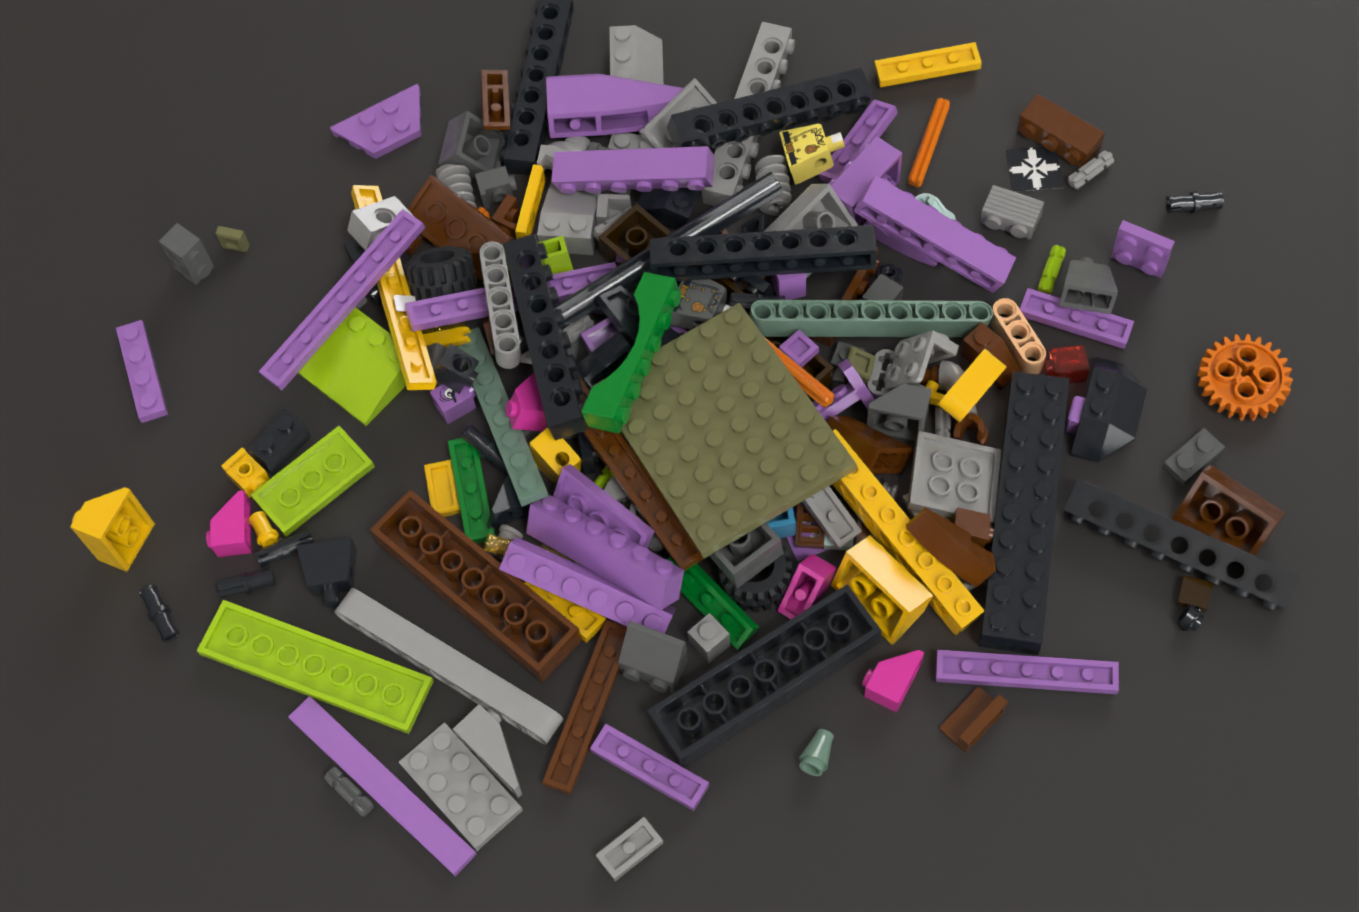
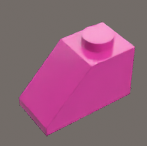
[505,373,547,431]
[206,490,252,557]
[777,553,837,619]
[862,650,924,713]

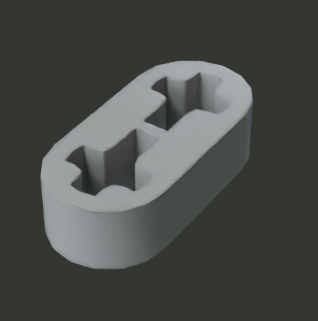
[867,349,895,400]

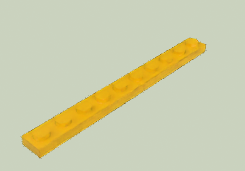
[351,185,437,390]

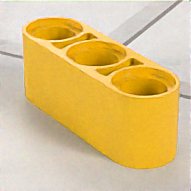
[938,349,1007,423]

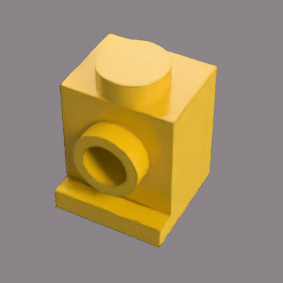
[221,447,270,498]

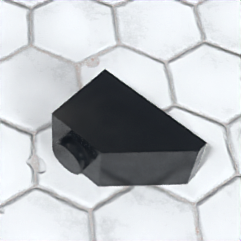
[487,476,536,529]

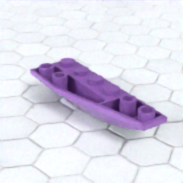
[546,74,683,138]

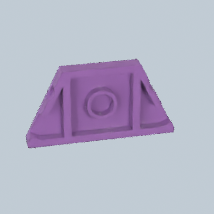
[330,84,421,159]

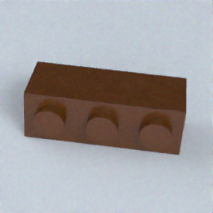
[1017,94,1105,167]

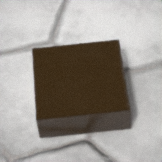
[1176,575,1213,613]

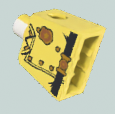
[779,124,845,185]

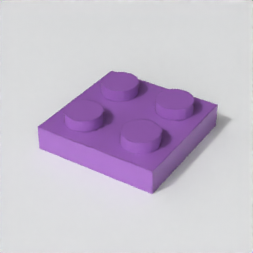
[1111,220,1175,278]

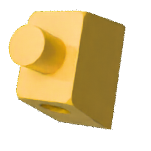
[529,428,581,486]

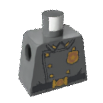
[670,279,732,329]

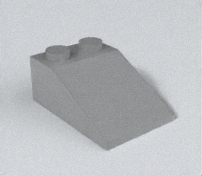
[537,182,603,255]

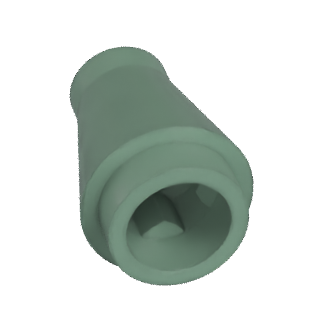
[799,729,834,776]

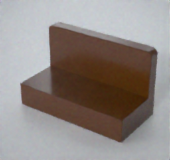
[940,687,1008,753]

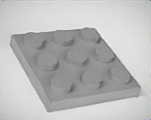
[907,431,1001,527]

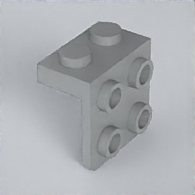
[885,330,959,391]

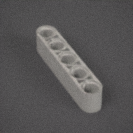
[480,242,521,369]

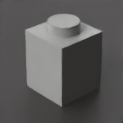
[687,613,730,664]

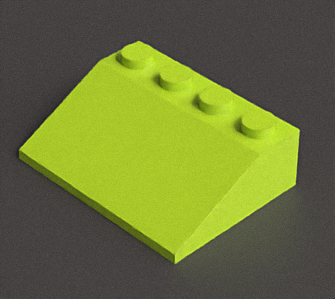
[298,307,406,426]

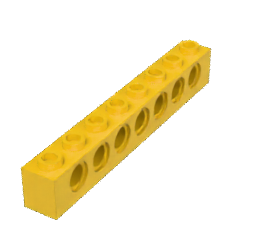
[832,429,984,636]

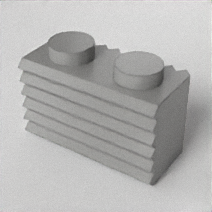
[980,185,1044,239]

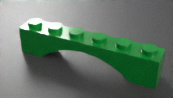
[581,272,681,434]

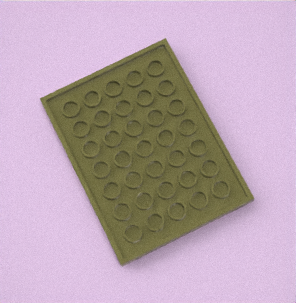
[593,303,857,559]

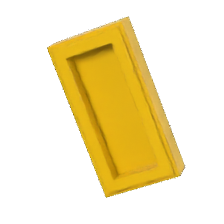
[424,460,461,517]

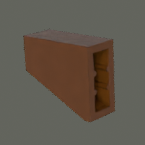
[827,416,913,474]

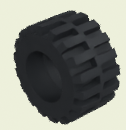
[404,246,477,301]
[719,542,792,612]

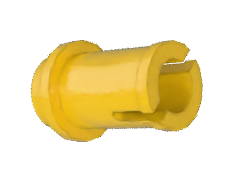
[249,511,279,548]

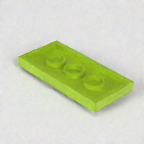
[250,426,375,537]

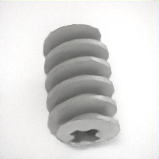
[755,155,792,216]
[436,164,477,208]

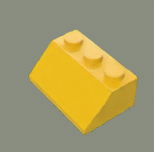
[70,487,155,572]
[831,535,933,645]

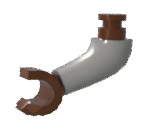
[922,360,989,446]

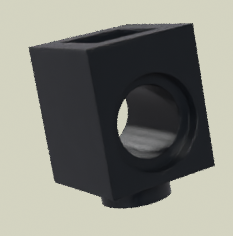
[434,344,479,394]

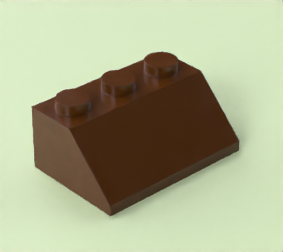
[1172,465,1286,565]

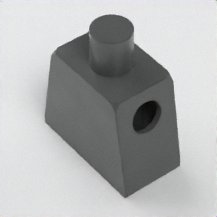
[1059,257,1118,314]

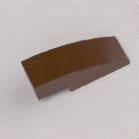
[906,507,996,588]

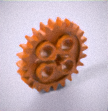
[1197,334,1293,421]

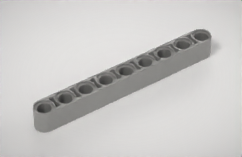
[334,588,564,745]

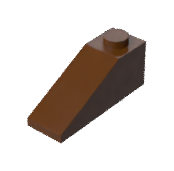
[481,70,510,130]

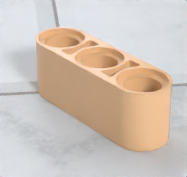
[990,298,1046,374]

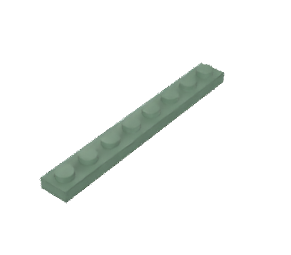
[457,327,548,507]

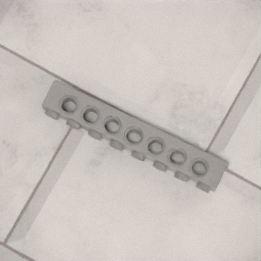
[702,22,795,206]

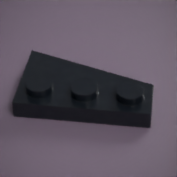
[596,285,684,348]

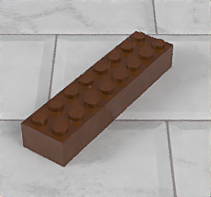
[370,490,582,683]

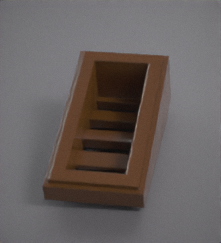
[795,502,825,549]

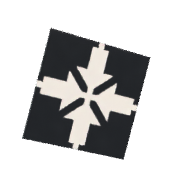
[1006,147,1063,192]

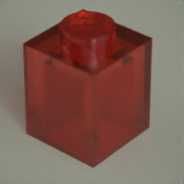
[1044,344,1090,384]

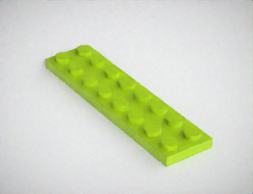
[197,600,434,734]

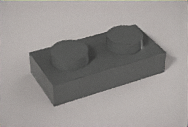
[1162,428,1225,486]

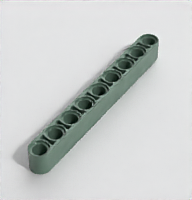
[749,300,993,337]

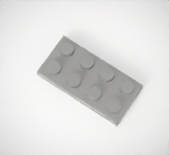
[399,722,523,851]

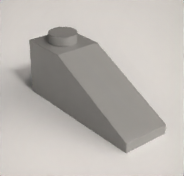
[453,704,522,798]

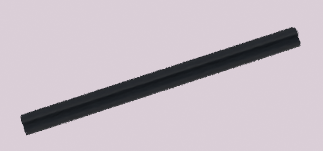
[491,172,783,355]

